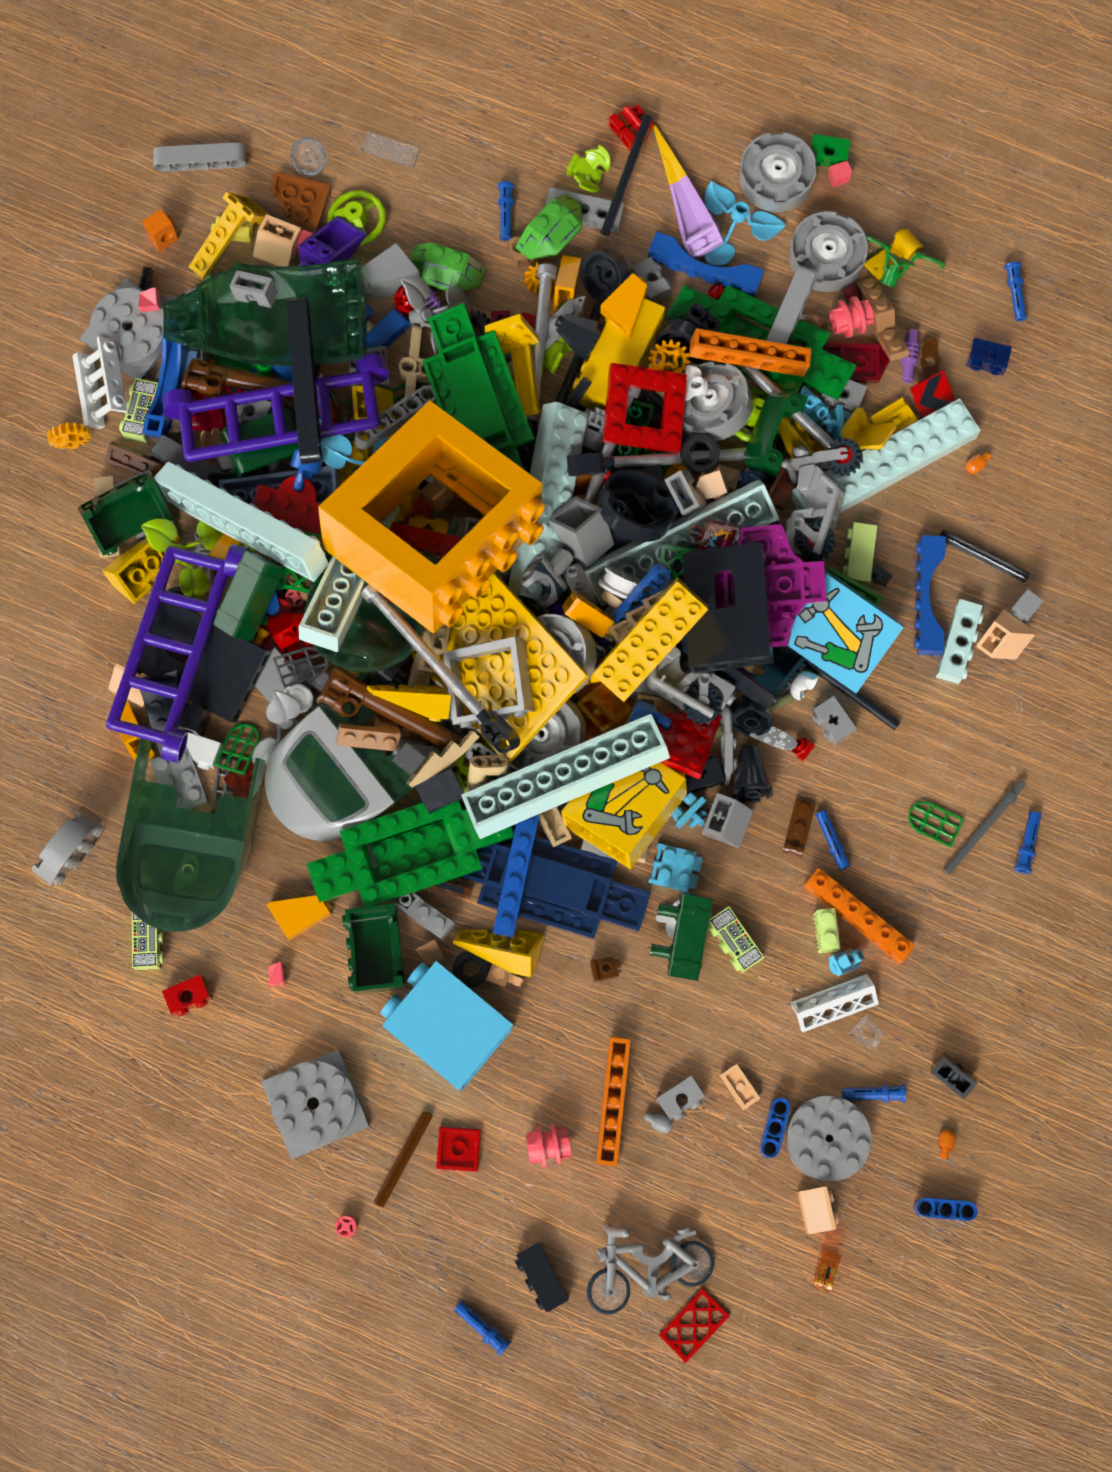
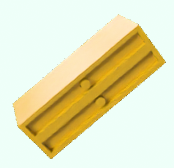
[572,299,665,411]
[593,577,708,702]

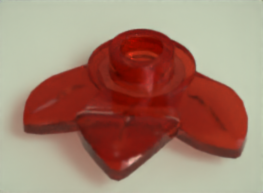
[224,760,264,798]

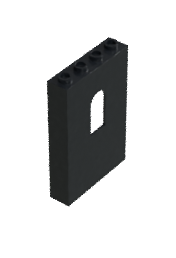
[682,541,774,674]
[137,602,272,723]
[675,633,806,710]

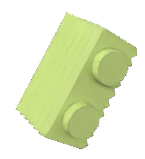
[813,908,841,953]

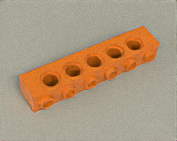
[689,328,811,377]
[803,868,915,965]
[596,1037,631,1167]

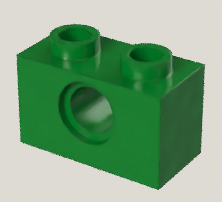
[810,134,851,167]

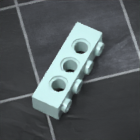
[936,599,984,684]

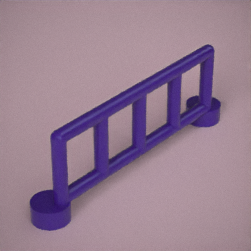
[162,354,389,462]
[106,544,249,763]

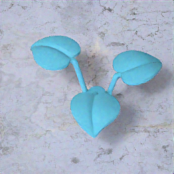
[704,181,785,266]
[321,435,390,469]

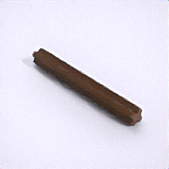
[374,1111,432,1208]

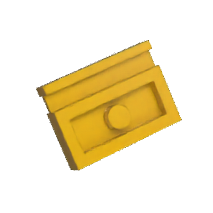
[869,397,918,436]

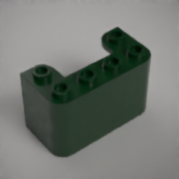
[342,904,405,995]

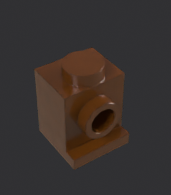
[590,956,622,983]

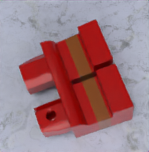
[609,104,654,151]

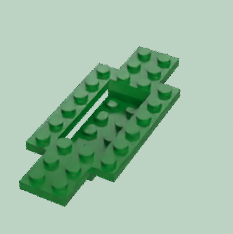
[666,285,856,400]
[422,303,535,470]
[306,800,514,907]

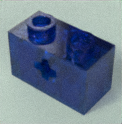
[966,338,1012,375]

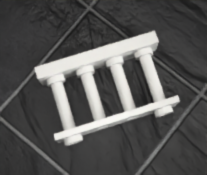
[72,337,127,429]

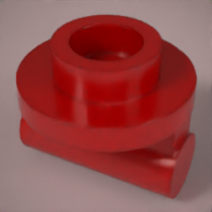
[707,284,725,300]
[792,738,815,762]

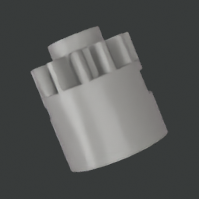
[582,407,605,452]

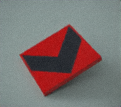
[909,370,956,419]

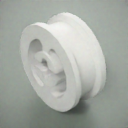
[598,566,641,602]

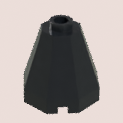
[554,313,605,359]

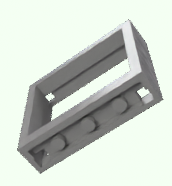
[443,637,534,728]

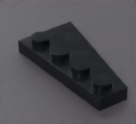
[140,668,179,755]

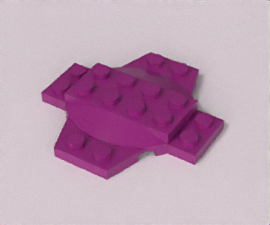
[714,524,827,647]

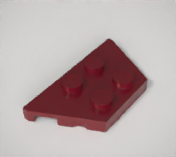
[823,343,890,383]
[191,390,226,432]

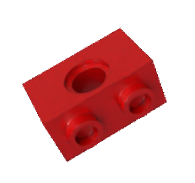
[162,974,212,1017]

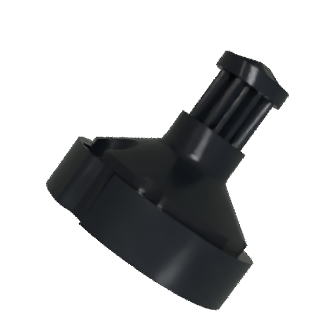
[598,469,678,554]

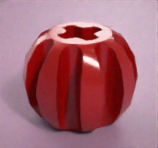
[393,286,415,314]

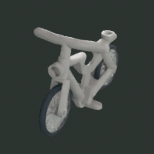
[587,1223,714,1315]

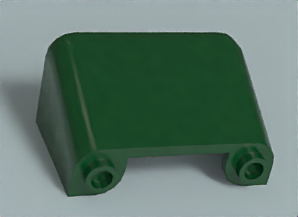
[743,392,808,478]
[219,404,299,478]
[77,472,174,556]

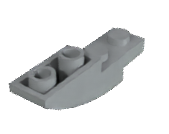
[389,893,455,940]

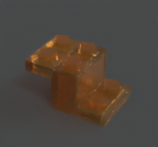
[576,683,632,741]

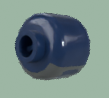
[737,467,767,489]

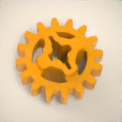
[648,340,690,374]
[47,422,91,449]

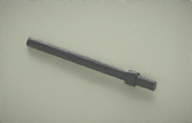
[943,780,1026,875]

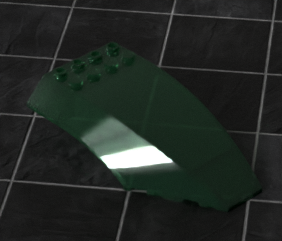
[163,258,368,366]

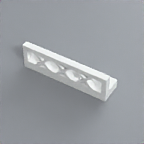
[791,974,879,1033]

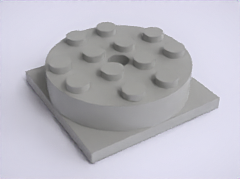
[79,278,185,380]
[261,1049,369,1160]

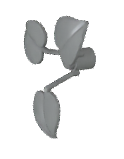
[400,276,469,355]
[252,690,338,765]

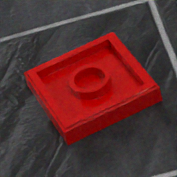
[436,1127,481,1172]

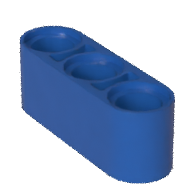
[358,309,411,349]
[759,1098,790,1158]
[913,1198,978,1221]

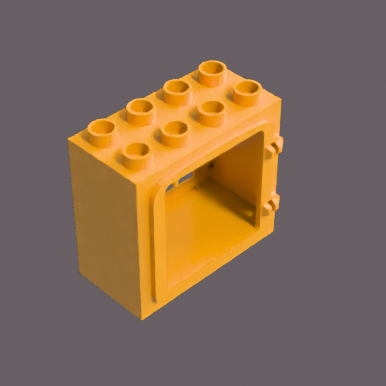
[318,400,545,634]

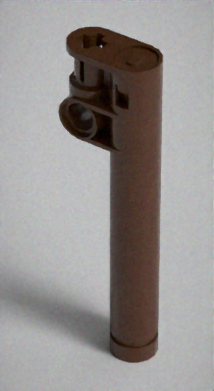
[182,358,319,408]
[316,667,460,749]

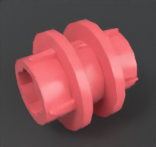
[829,296,874,338]
[526,1123,571,1167]

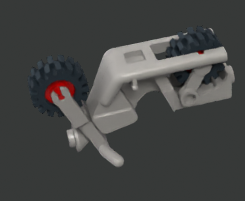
[781,437,863,561]

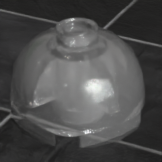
[290,137,329,176]

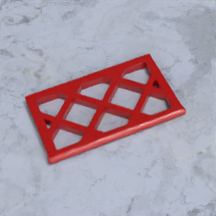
[659,1289,730,1363]

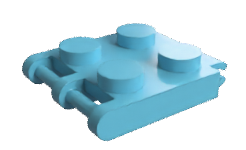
[648,843,703,892]

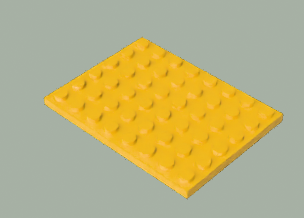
[411,572,589,764]

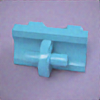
[799,386,829,423]
[820,405,851,442]
[671,792,706,829]
[829,948,865,976]

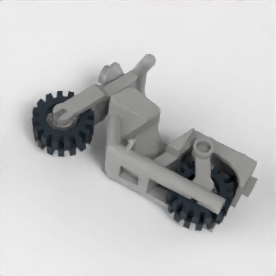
[605,641,736,725]

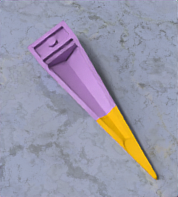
[654,125,725,260]

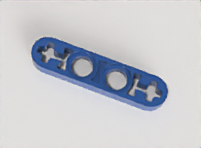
[613,564,671,624]

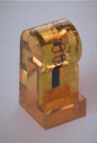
[813,1249,842,1293]

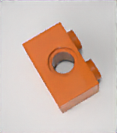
[142,209,178,252]

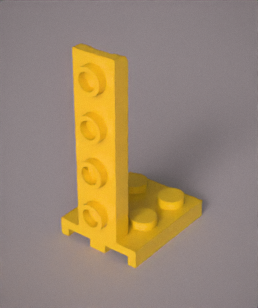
[189,192,271,279]
[485,314,540,417]

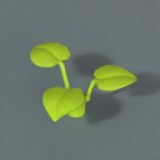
[141,519,224,599]

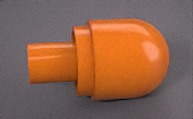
[966,452,991,474]
[938,1129,956,1159]

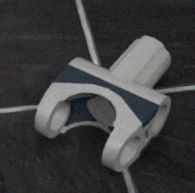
[520,549,573,608]

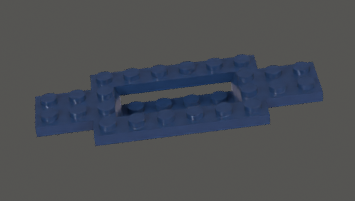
[459,829,651,939]

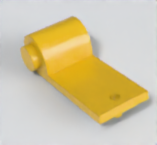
[864,228,923,281]

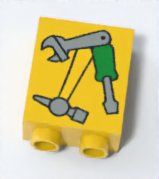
[561,762,687,870]

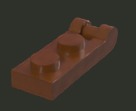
[782,798,816,858]

